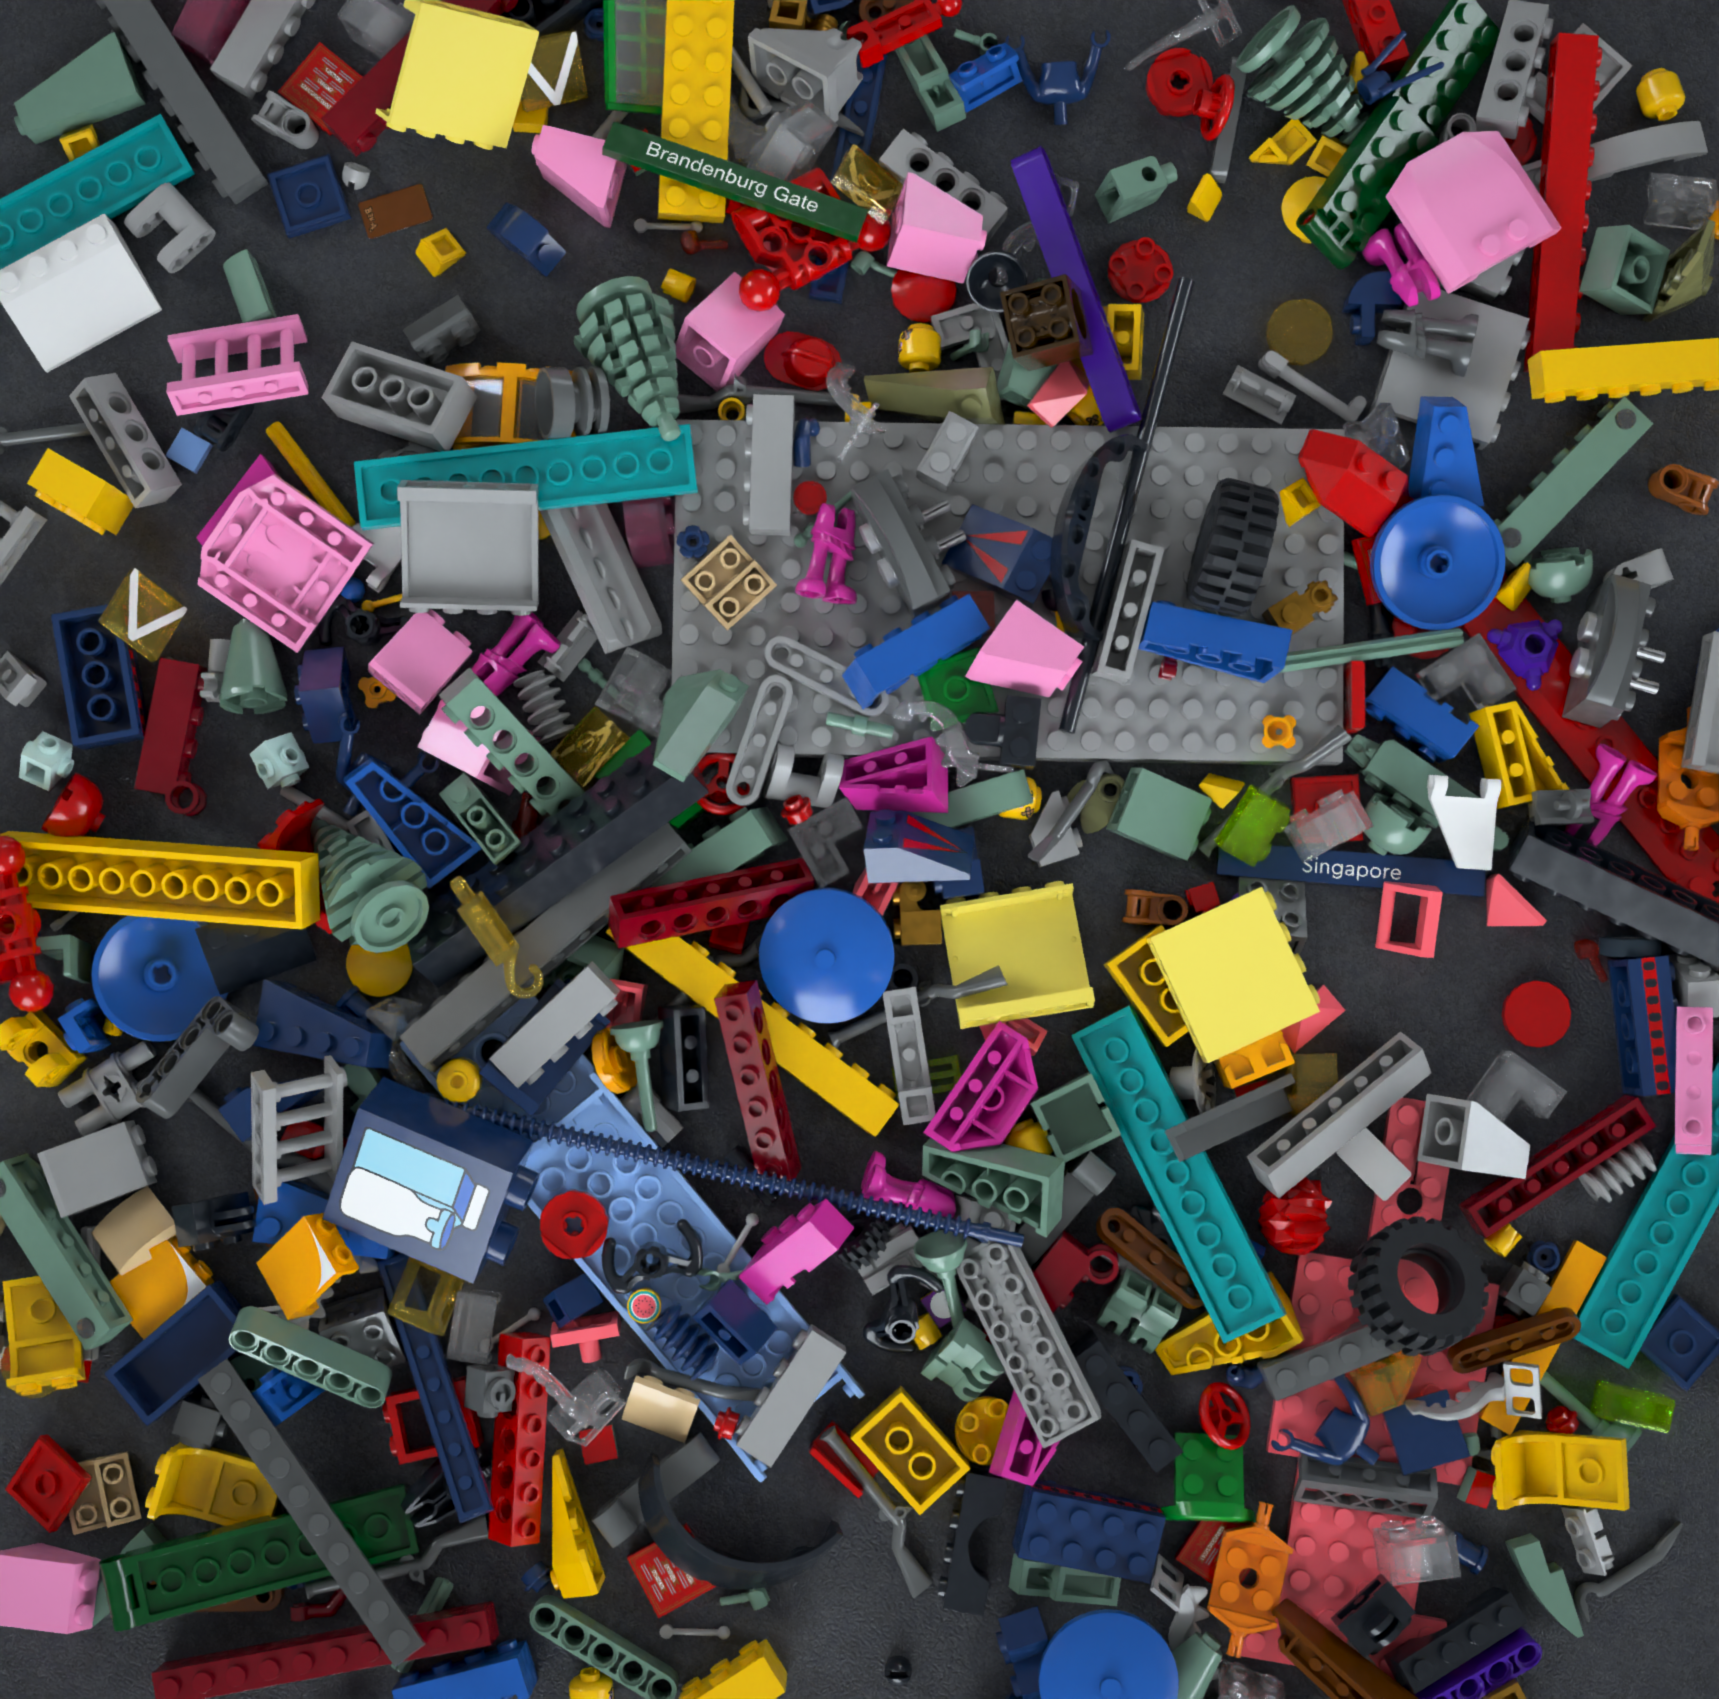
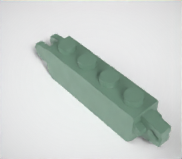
[1344,734,1510,852]

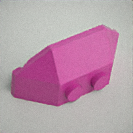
[923,1021,1038,1152]

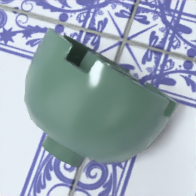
[1523,547,1593,603]
[1362,792,1432,856]

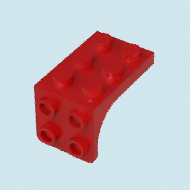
[257,798,332,935]

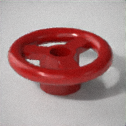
[1192,74,1235,141]
[697,753,750,815]
[1199,1382,1251,1450]

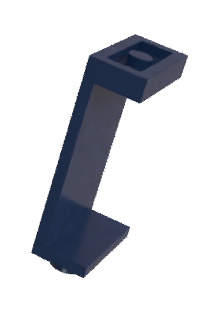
[479,978,610,1116]

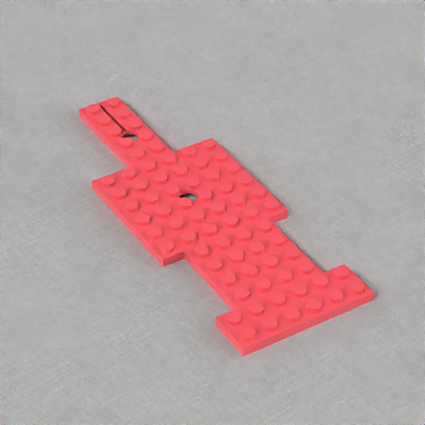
[1241,1097,1500,1681]

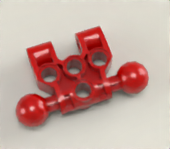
[731,167,891,312]
[0,836,54,1012]

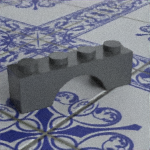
[1257,1321,1402,1401]

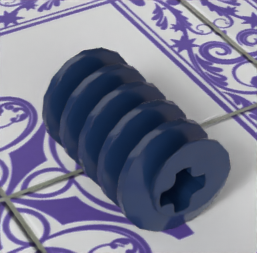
[645,1303,719,1381]

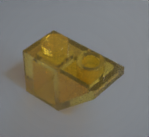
[1285,1052,1338,1118]
[1349,1350,1422,1417]

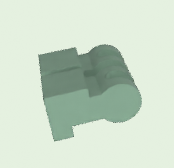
[1096,1268,1183,1354]
[921,1318,1005,1402]

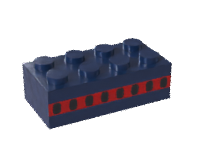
[51,603,148,750]
[1607,956,1679,1096]
[1012,1480,1166,1584]

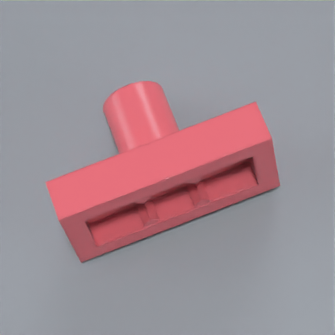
[550,1311,621,1363]

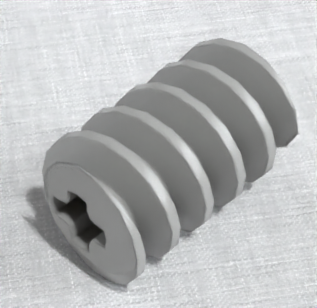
[513,670,575,744]
[1578,1139,1657,1202]

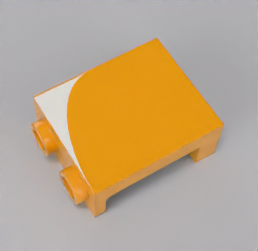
[256,1213,359,1320]
[110,1235,214,1339]

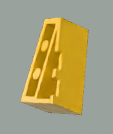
[1469,701,1570,810]

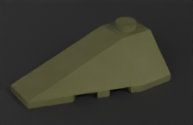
[1643,220,1715,322]
[864,367,1005,424]

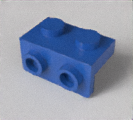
[948,43,1023,113]
[58,998,111,1053]
[252,1368,325,1427]

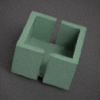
[1029,1072,1121,1162]

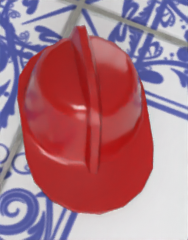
[764,331,842,391]

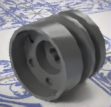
[535,366,610,439]

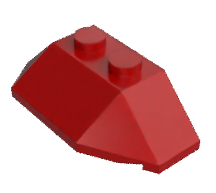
[1298,429,1410,538]

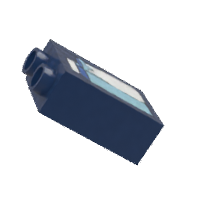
[322,1077,540,1284]

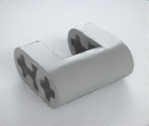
[124,182,216,273]
[763,744,844,809]

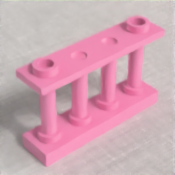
[166,314,309,416]
[1675,1007,1713,1155]

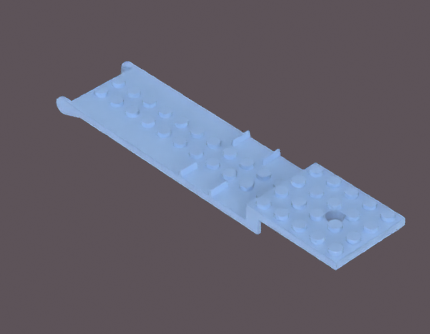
[398,990,865,1482]

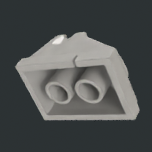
[748,28,863,127]

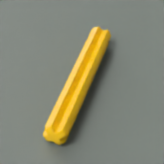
[266,421,355,527]

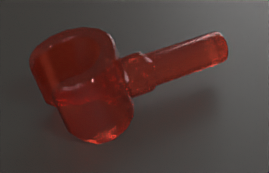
[680,230,728,255]
[1574,939,1608,983]

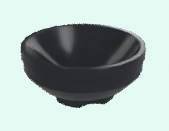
[966,250,1027,312]

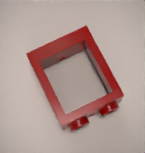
[382,1375,484,1465]

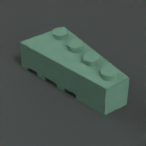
[650,806,788,888]
[922,1138,1065,1237]

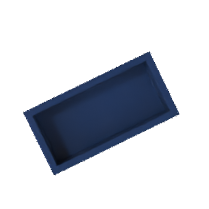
[104,1280,243,1426]

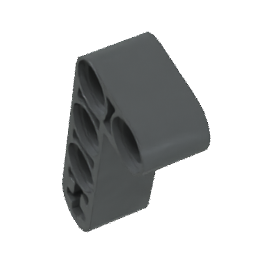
[136,996,259,1119]
[1015,1150,1116,1268]
[592,1432,721,1548]

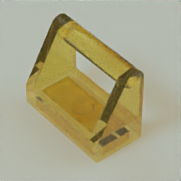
[387,1257,465,1336]

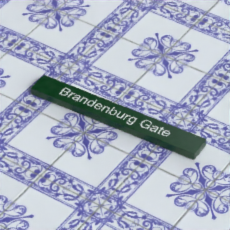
[602,122,868,243]

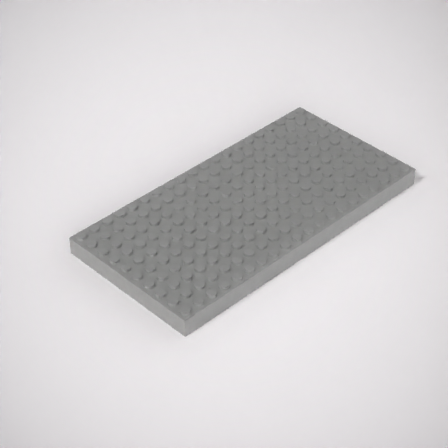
[671,420,1345,766]

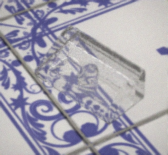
[366,996,422,1041]

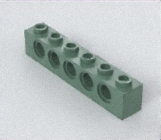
[439,667,585,816]

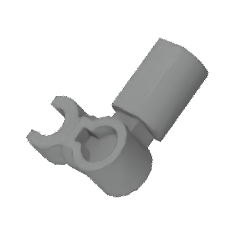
[200,639,230,703]

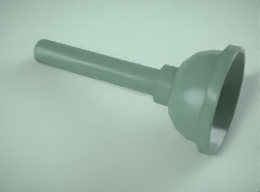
[610,1020,664,1132]
[913,1230,968,1328]
[1540,1371,1642,1452]

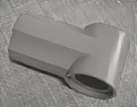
[619,1082,684,1148]

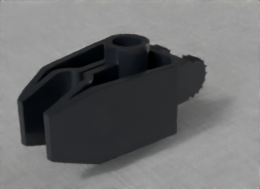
[401,1446,492,1527]

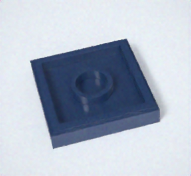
[267,154,351,239]
[1639,1294,1719,1391]
[1381,1389,1470,1476]

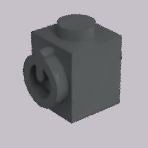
[1498,1261,1552,1316]
[464,1364,516,1418]
[172,1395,229,1449]

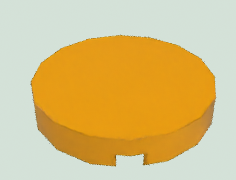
[591,1026,637,1094]

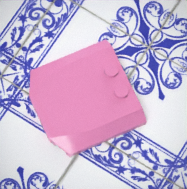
[1386,131,1562,294]
[198,474,374,653]

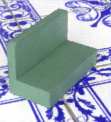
[36,935,92,984]

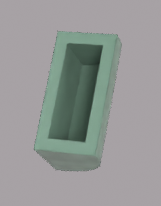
[223,249,277,323]

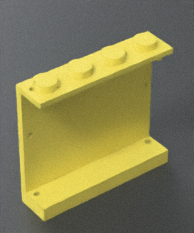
[376,0,539,150]
[940,881,1095,1029]
[1146,887,1320,1063]

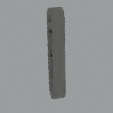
[1209,56,1247,184]

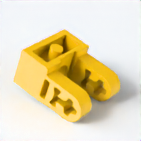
[1071,304,1144,380]
[0,1010,87,1087]

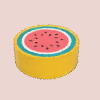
[627,1287,662,1324]

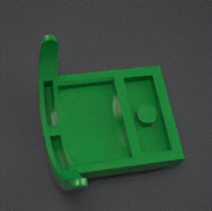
[1160,1433,1255,1525]

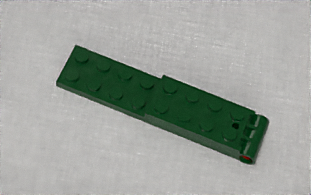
[1296,0,1500,269]
[99,1483,419,1631]

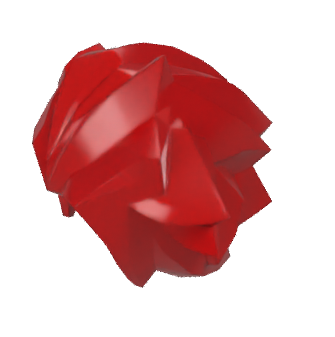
[1258,1177,1332,1255]

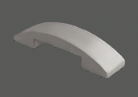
[1587,121,1708,182]
[883,986,936,1125]

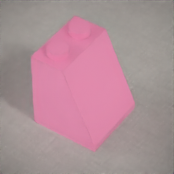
[532,125,627,228]
[887,172,987,283]
[675,272,785,391]
[965,600,1084,698]
[368,609,473,715]
[417,699,541,796]
[0,1543,101,1634]

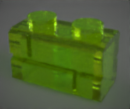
[1215,785,1291,867]
[1591,1379,1675,1434]

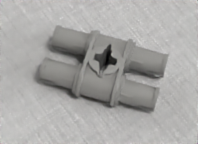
[58,1040,157,1136]

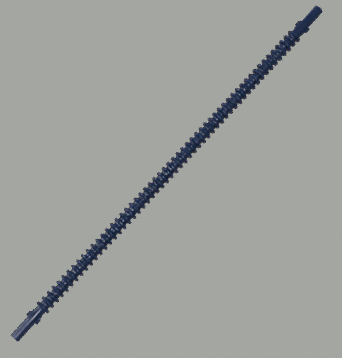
[425,1092,1024,1248]

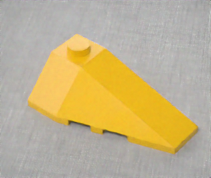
[1155,1271,1304,1375]
[550,1448,606,1599]

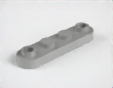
[764,636,889,717]
[726,675,793,806]

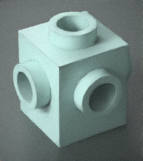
[19,731,74,791]
[250,732,309,789]

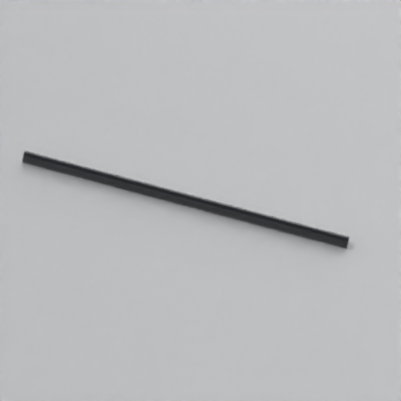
[1059,277,1195,734]

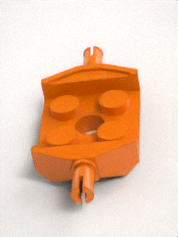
[1657,707,1719,851]
[1207,1501,1293,1658]

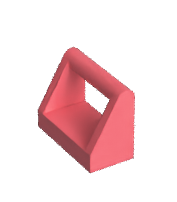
[1375,881,1443,958]

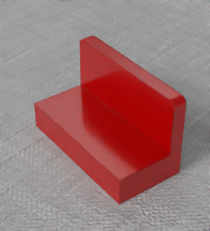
[809,1420,880,1498]

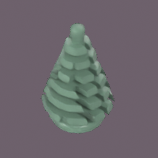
[1236,5,1370,146]
[574,276,681,441]
[310,820,429,953]

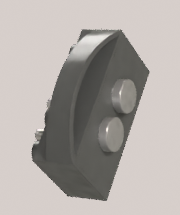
[851,469,967,619]
[1562,574,1666,728]

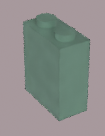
[1106,767,1212,861]

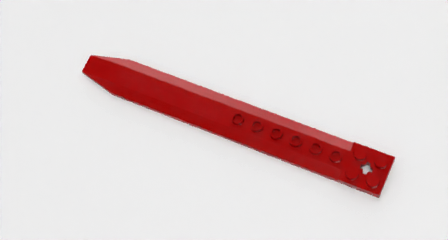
[1409,497,1719,903]

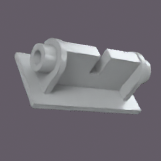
[1222,365,1296,425]
[538,610,598,682]
[1561,1506,1614,1576]

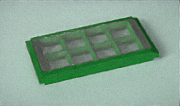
[603,0,666,115]

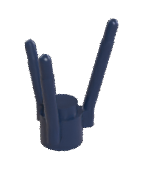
[1356,31,1445,105]

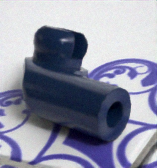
[793,417,820,467]
[1226,1358,1268,1389]

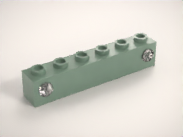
[1494,396,1653,572]
[0,1153,133,1351]

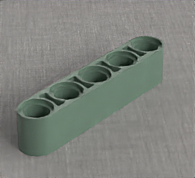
[909,770,1033,828]
[228,1306,392,1408]
[529,1595,679,1699]

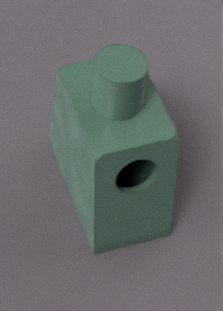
[1094,156,1178,224]

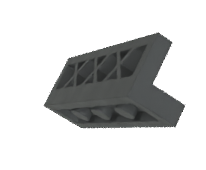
[1165,1073,1295,1162]
[1293,1453,1438,1519]

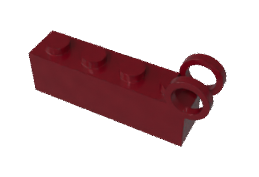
[134,658,208,816]
[981,1230,1119,1345]

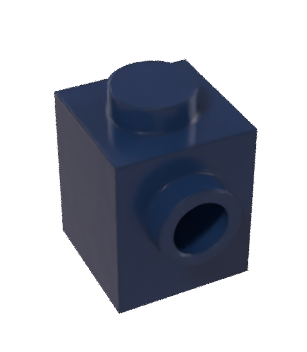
[543,1273,603,1329]

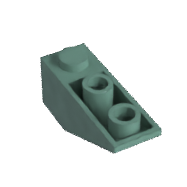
[439,772,521,865]

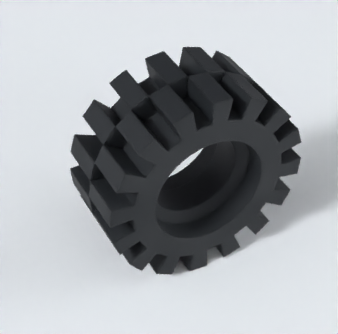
[832,1209,891,1270]

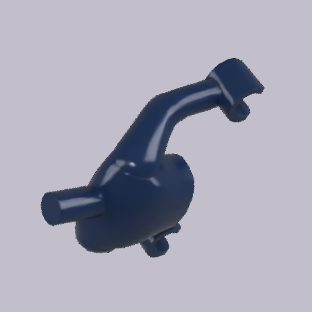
[1005,30,1111,125]
[336,713,439,817]
[1271,1374,1380,1466]

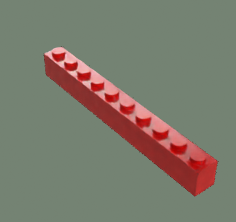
[1523,33,1602,372]

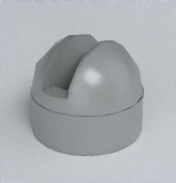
[342,162,371,190]

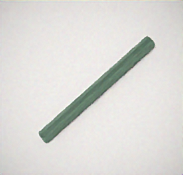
[1279,628,1464,673]

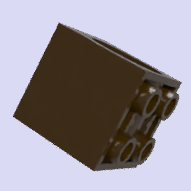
[1000,274,1093,371]

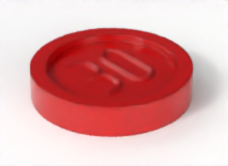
[793,481,827,515]

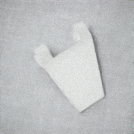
[351,523,402,593]
[1427,775,1501,870]

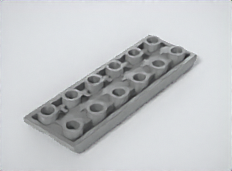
[540,503,662,654]
[956,1229,1101,1449]

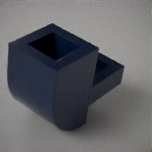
[486,202,567,277]
[1342,271,1402,345]

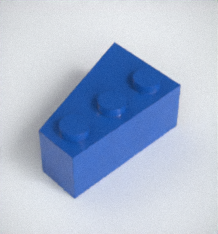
[1409,396,1484,506]
[1365,666,1479,763]

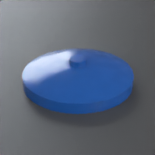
[1370,495,1505,630]
[759,888,895,1023]
[91,916,228,1042]
[1038,1609,1179,1699]

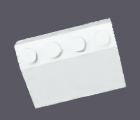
[0,213,162,373]

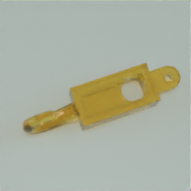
[450,876,543,999]

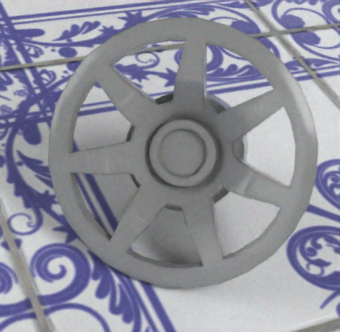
[1169,1048,1216,1114]

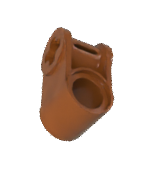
[1648,464,1719,516]
[1122,889,1188,926]

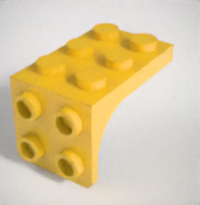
[2,1276,86,1396]
[1491,1430,1630,1511]
[145,1442,279,1526]

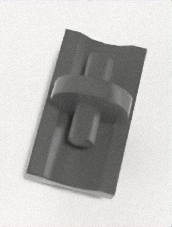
[1528,789,1594,826]

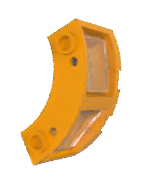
[445,362,577,450]

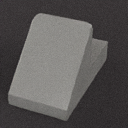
[0,651,47,707]
[953,1195,1016,1232]

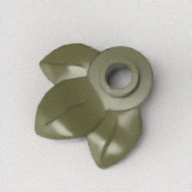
[1067,773,1125,834]

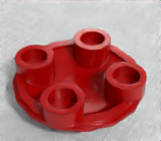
[1108,237,1173,303]
[891,269,957,323]

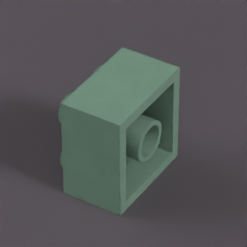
[1579,225,1670,315]

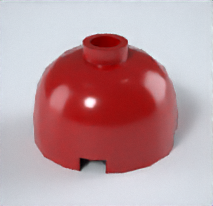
[41,772,105,837]

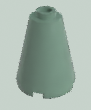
[219,619,288,714]
[1171,1631,1223,1699]

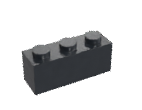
[658,1003,710,1112]

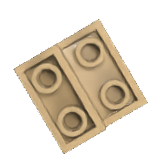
[680,535,777,631]
[91,1186,176,1275]
[622,1375,700,1443]
[69,1451,142,1535]

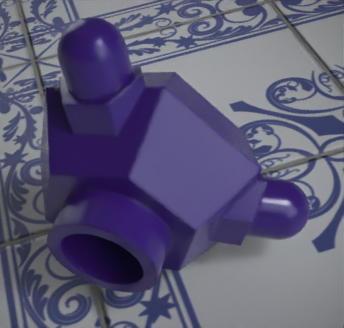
[1487,619,1563,691]

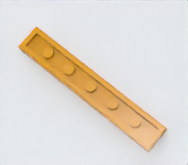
[1478,1240,1607,1435]

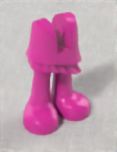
[1362,223,1441,307]
[795,503,857,604]
[472,611,562,696]
[1565,743,1657,846]
[861,1151,956,1218]

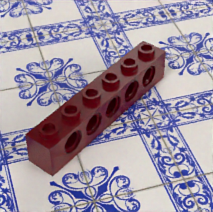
[608,857,815,948]
[714,980,801,1181]
[1458,1095,1656,1238]

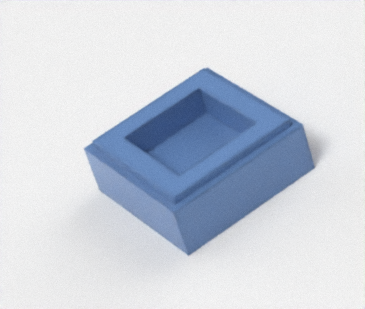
[165,428,213,474]

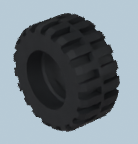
[1186,478,1280,616]
[1348,1217,1489,1356]

